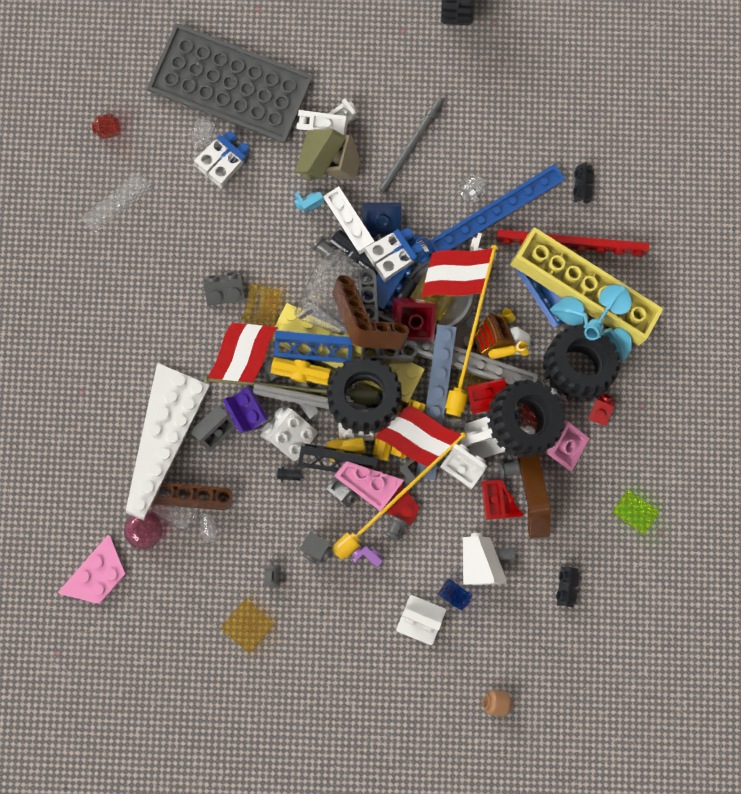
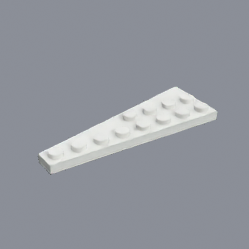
[126,363,210,520]

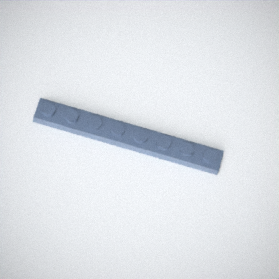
[416,325,457,480]

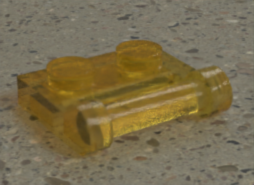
[241,284,282,327]

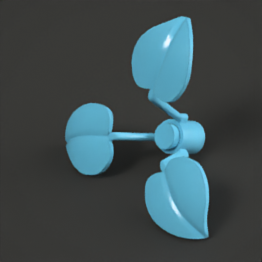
[550,284,632,361]

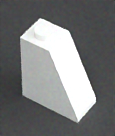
[463,533,506,585]

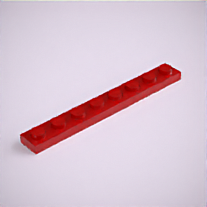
[496,229,649,257]

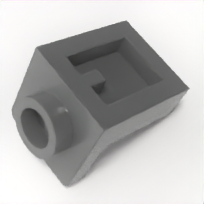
[326,477,359,508]

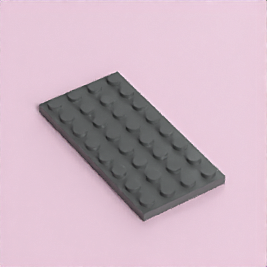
[147,23,313,144]

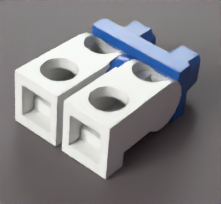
[194,131,250,189]
[365,228,424,283]

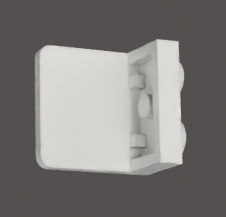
[260,405,317,461]
[440,444,487,490]

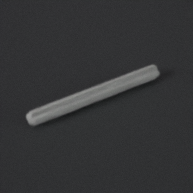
[253,384,367,410]

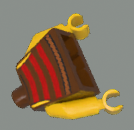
[473,308,530,360]

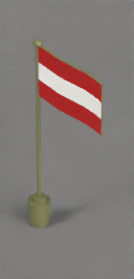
[203,323,378,406]

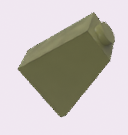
[295,129,346,181]

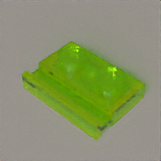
[611,489,660,535]

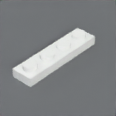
[323,187,375,254]

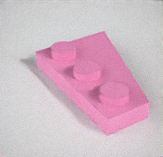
[334,461,404,511]

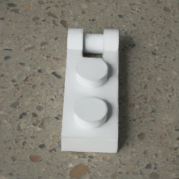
[296,110,349,135]

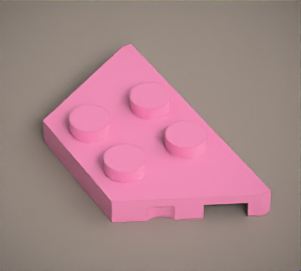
[58,535,126,604]

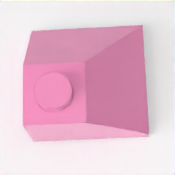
[547,420,589,472]

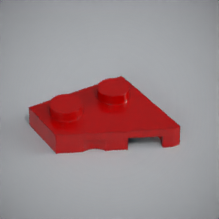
[385,475,420,526]
[481,479,523,520]

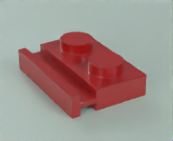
[467,378,507,414]

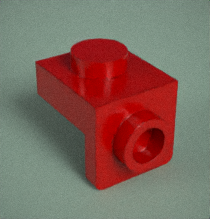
[588,393,615,426]

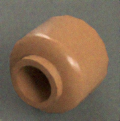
[482,690,513,717]

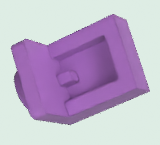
[352,546,383,568]

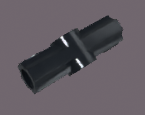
[330,230,378,275]

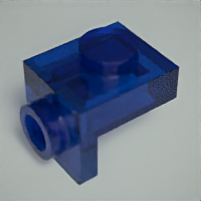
[437,578,472,611]

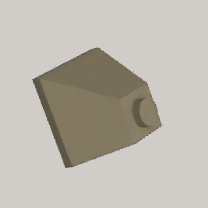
[324,135,360,179]

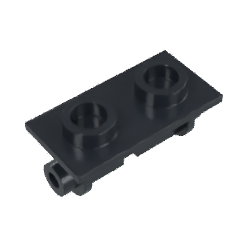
[573,162,594,203]
[556,567,580,608]

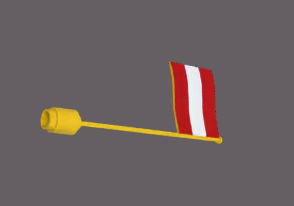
[421,245,498,417]
[332,406,467,560]

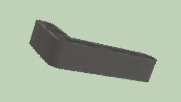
[358,268,418,364]

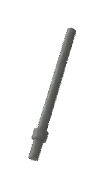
[379,97,445,193]

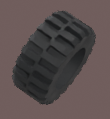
[441,0,474,25]
[543,325,621,402]
[327,356,402,435]
[487,379,565,458]

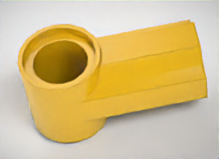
[326,437,367,462]

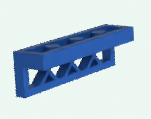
[515,268,565,328]
[274,330,353,363]

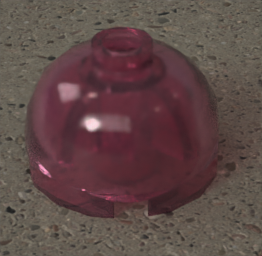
[124,512,163,550]

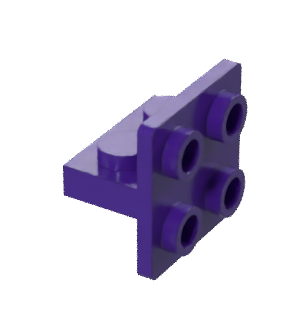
[223,386,269,433]

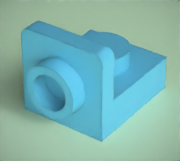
[294,191,324,214]

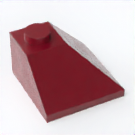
[393,298,436,341]

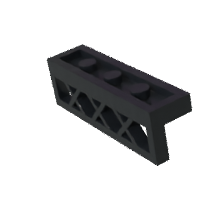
[298,443,378,472]

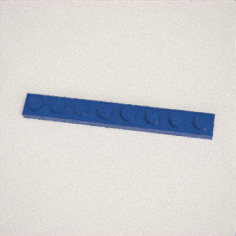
[429,164,565,252]

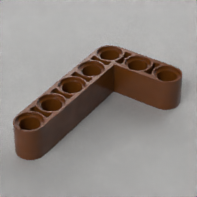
[332,275,409,349]
[517,434,551,539]
[152,482,233,510]

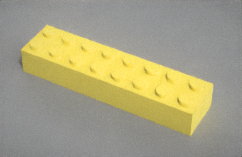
[510,227,663,346]
[271,303,425,406]

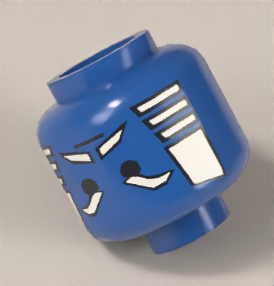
[407,235,434,264]

